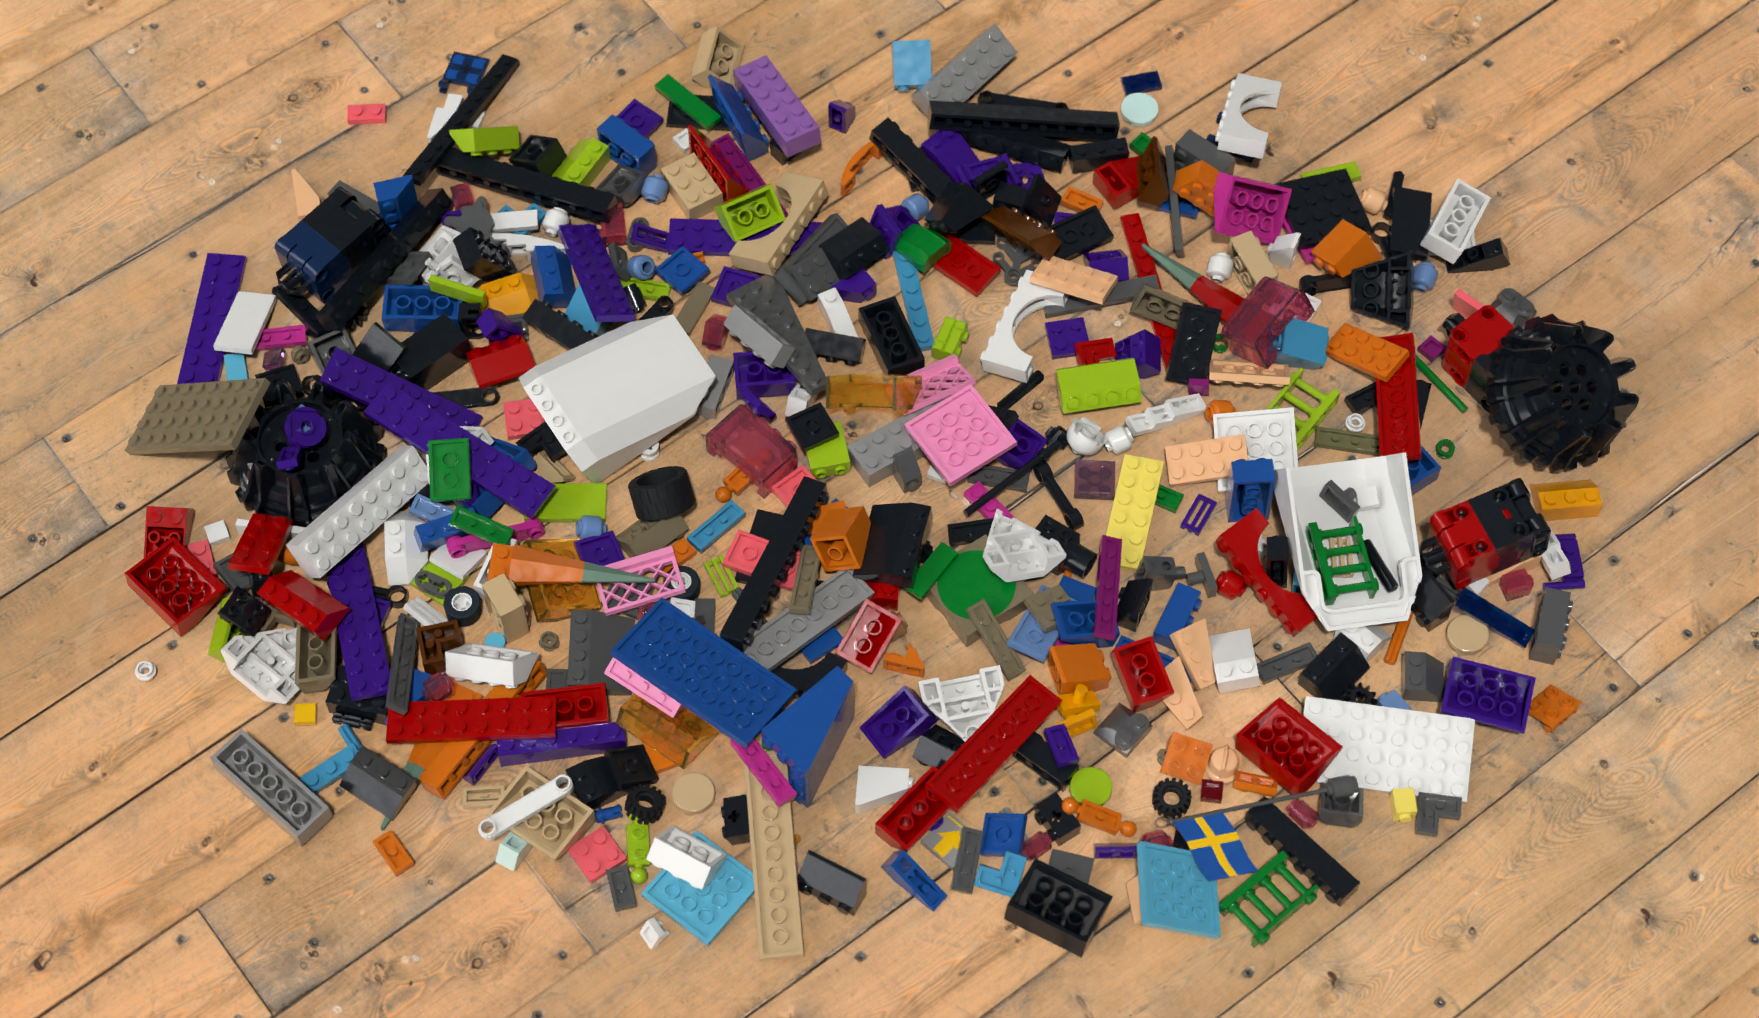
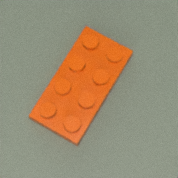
[1326,323,1410,382]

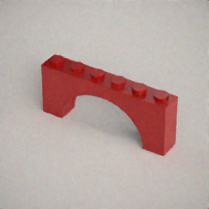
[1215,508,1318,637]

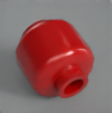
[1216,569,1247,600]

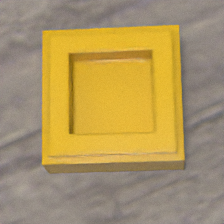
[294,703,317,726]

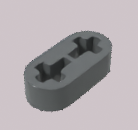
[626,217,649,253]
[415,570,452,599]

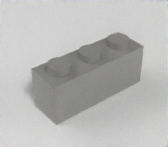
[696,355,735,420]

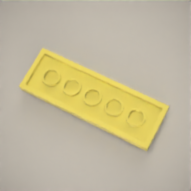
[1106,454,1164,572]

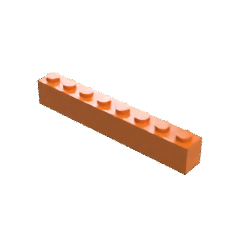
[418,660,548,800]

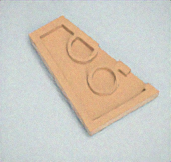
[1169,618,1217,691]
[1163,656,1204,730]

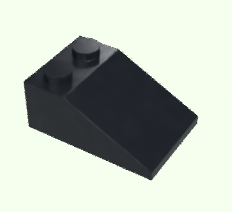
[565,756,638,810]

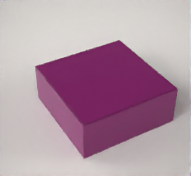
[1417,335,1446,362]
[1189,378,1209,396]

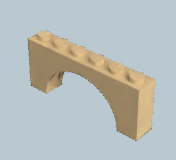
[729,172,828,276]

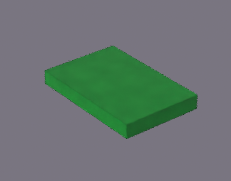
[428,438,472,502]

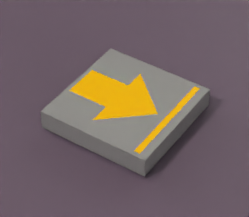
[921,812,967,871]

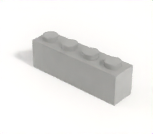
[723,305,795,369]

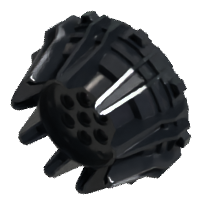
[1484,314,1639,472]
[226,381,386,527]

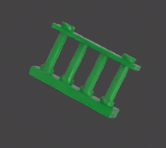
[1305,516,1379,606]
[1219,850,1319,948]

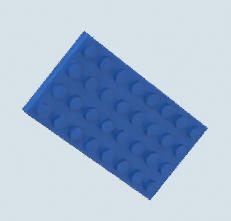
[610,597,797,749]

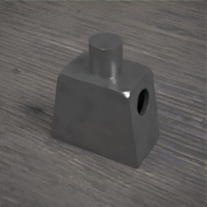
[1134,556,1186,591]

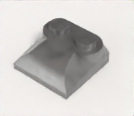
[596,164,648,207]
[1490,288,1537,328]
[1093,703,1153,758]
[1318,782,1364,828]

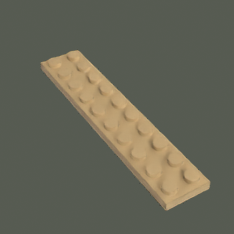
[744,751,804,961]

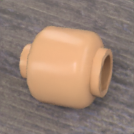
[1359,186,1388,215]

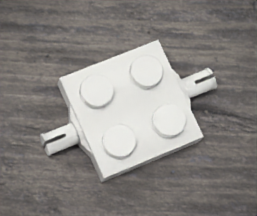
[424,254,480,288]

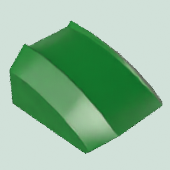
[895,224,951,274]

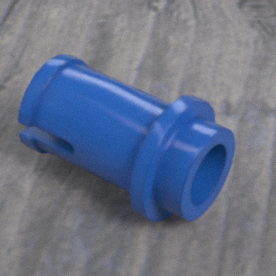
[594,804,622,824]

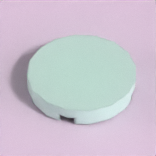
[1121,93,1158,127]

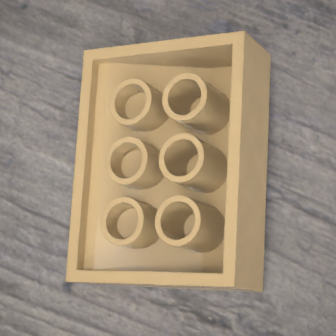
[486,766,596,861]

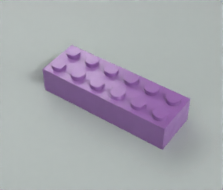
[733,55,821,158]

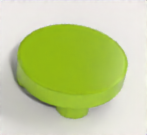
[1070,767,1113,806]

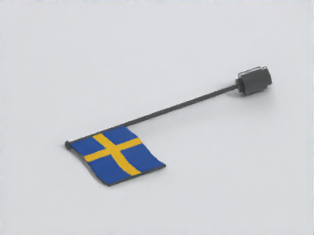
[1168,775,1359,882]

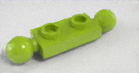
[626,813,650,884]

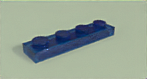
[1453,587,1535,648]

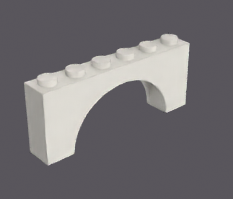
[1215,73,1282,159]
[980,270,1069,383]

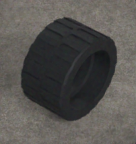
[628,466,695,521]

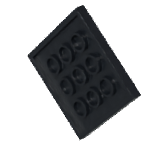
[1276,168,1373,250]

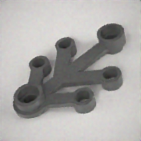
[993,236,1040,286]

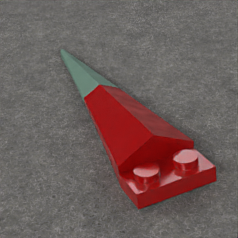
[1142,244,1278,350]

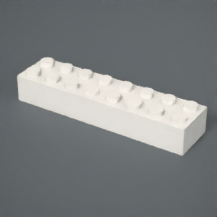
[286,446,428,578]

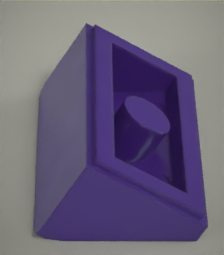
[462,744,498,786]
[1093,843,1137,859]

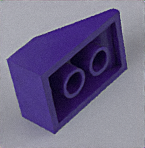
[921,130,980,183]
[859,685,938,759]

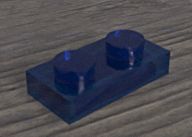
[1121,71,1162,97]

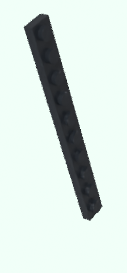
[403,54,520,186]

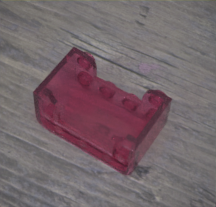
[1222,276,1315,369]
[705,404,798,499]

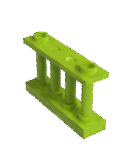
[1265,367,1340,452]

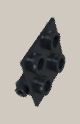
[217,585,271,638]

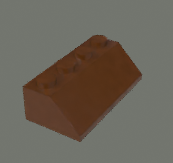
[980,206,1062,261]

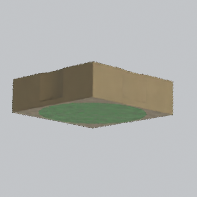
[926,534,1034,647]

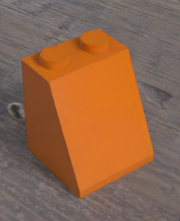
[1311,219,1382,278]
[810,506,871,572]
[1047,643,1111,695]

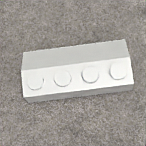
[445,643,538,688]

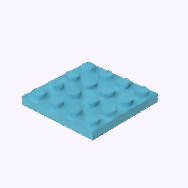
[641,831,754,947]
[1137,841,1221,939]

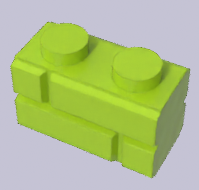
[931,316,970,360]

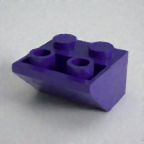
[1115,329,1161,379]

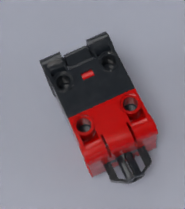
[1441,305,1514,413]
[1420,478,1551,589]

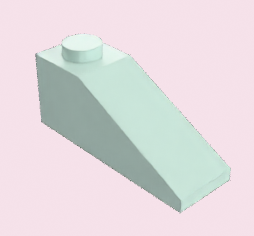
[495,832,533,872]

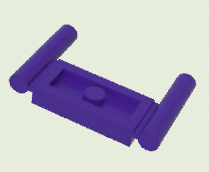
[955,153,1022,188]
[1543,533,1585,591]

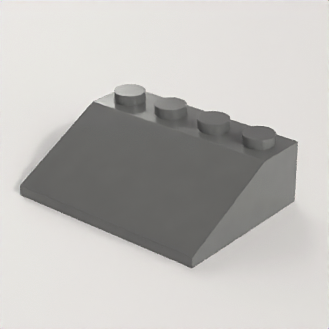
[567,610,635,696]

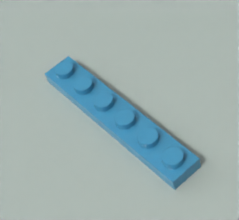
[893,251,934,351]

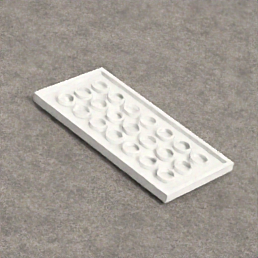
[1303,696,1475,804]

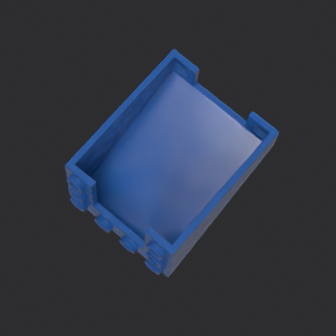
[761,666,854,807]

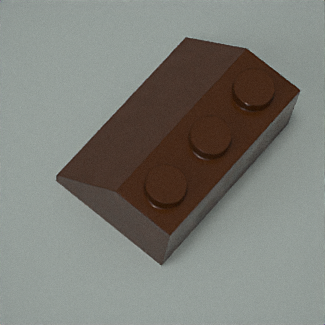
[1136,136,1170,207]

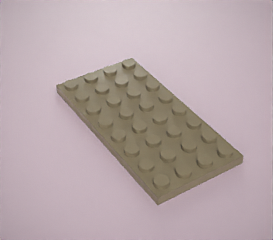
[125,378,270,455]

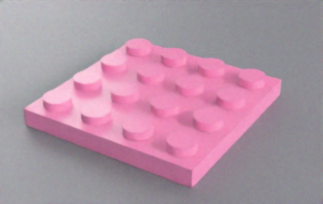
[904,384,1017,487]

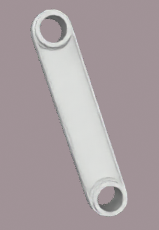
[478,775,574,841]

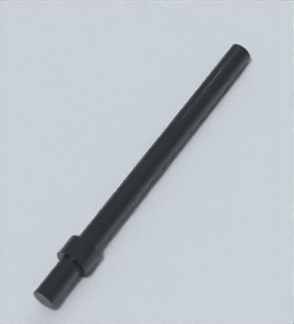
[963,440,1061,517]

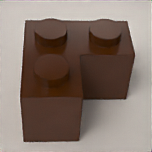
[416,619,463,674]

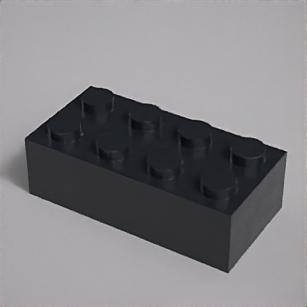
[858,296,925,383]

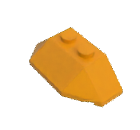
[467,272,539,316]

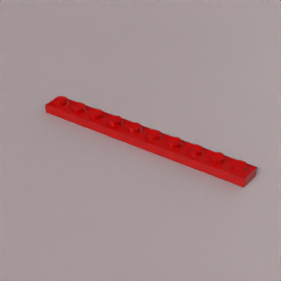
[1120,213,1175,381]

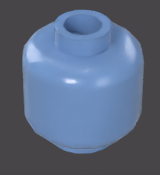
[641,174,669,204]
[901,193,929,221]
[627,255,655,280]
[1414,262,1438,292]
[576,515,607,540]

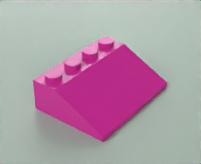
[1214,172,1292,244]

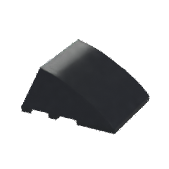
[1351,250,1414,329]

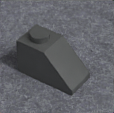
[893,447,922,493]

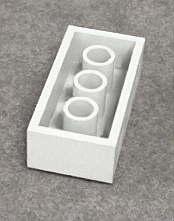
[1420,178,1491,264]

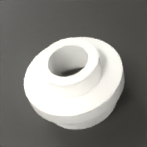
[1345,413,1366,432]
[135,661,156,681]

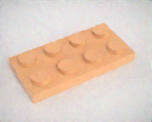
[1030,256,1118,304]
[1209,359,1290,387]
[1165,434,1249,487]

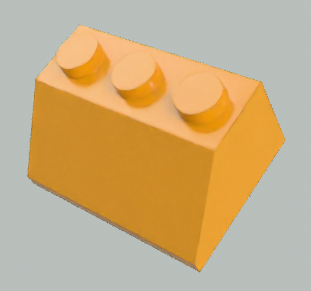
[1530,479,1603,521]

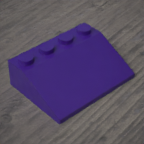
[1440,656,1536,734]

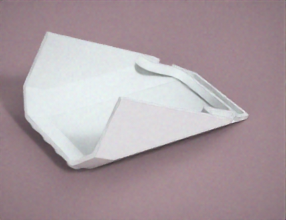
[519,314,716,483]
[1274,453,1422,631]

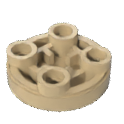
[1446,614,1489,656]
[672,772,715,816]

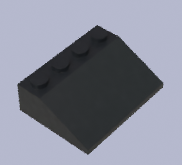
[852,502,933,589]
[1004,858,1113,958]

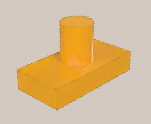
[1056,684,1101,716]
[1055,708,1097,738]

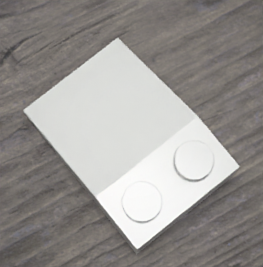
[1209,628,1261,693]

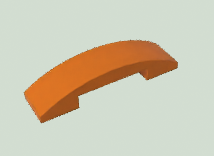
[841,141,884,197]

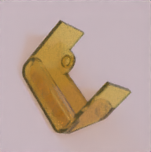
[826,374,922,413]

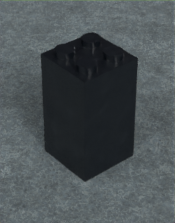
[390,313,471,390]

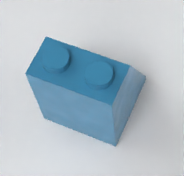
[891,40,932,92]
[565,284,613,336]
[1264,316,1329,370]

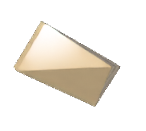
[536,452,576,483]

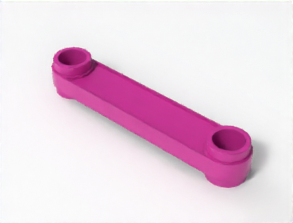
[446,517,545,558]

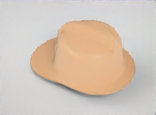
[1206,737,1242,783]

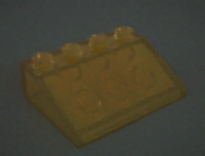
[521,539,602,622]
[615,694,719,769]

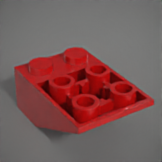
[1093,156,1140,210]
[144,506,193,558]

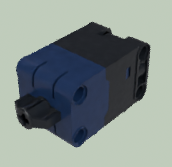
[274,186,389,304]

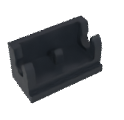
[458,303,484,339]

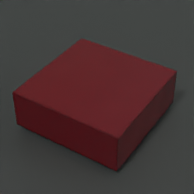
[1200,779,1224,804]

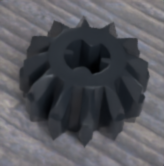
[1341,682,1378,705]

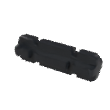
[332,711,374,731]

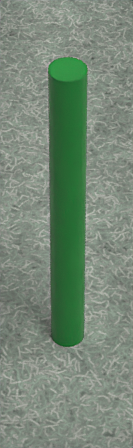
[1415,354,1468,413]

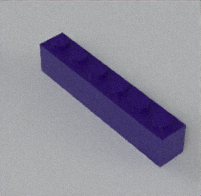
[497,721,627,767]

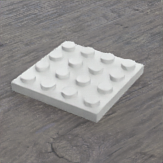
[1213,407,1298,493]

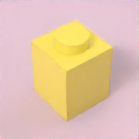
[1389,788,1417,823]

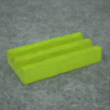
[703,555,739,598]

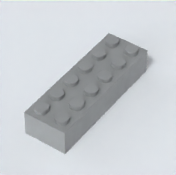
[911,24,1018,116]
[847,395,951,487]
[210,729,333,847]

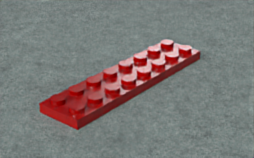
[1376,333,1422,461]
[924,675,1063,813]
[386,696,558,744]

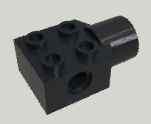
[1035,514,1098,579]

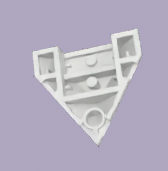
[983,508,1066,583]
[221,627,299,704]
[918,665,1005,741]

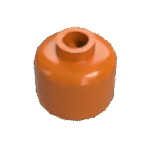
[1205,400,1236,425]

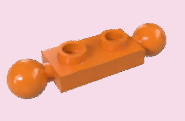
[715,448,774,502]
[1062,797,1137,837]

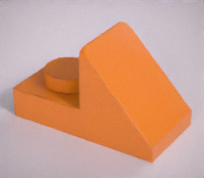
[883,644,925,678]

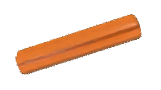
[1384,612,1413,665]

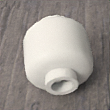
[542,207,570,237]
[1206,253,1234,283]
[1104,425,1134,455]

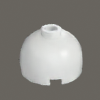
[1067,417,1108,455]

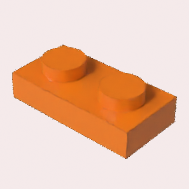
[1060,186,1104,212]
[661,537,697,573]
[1233,770,1278,796]
[372,830,414,877]

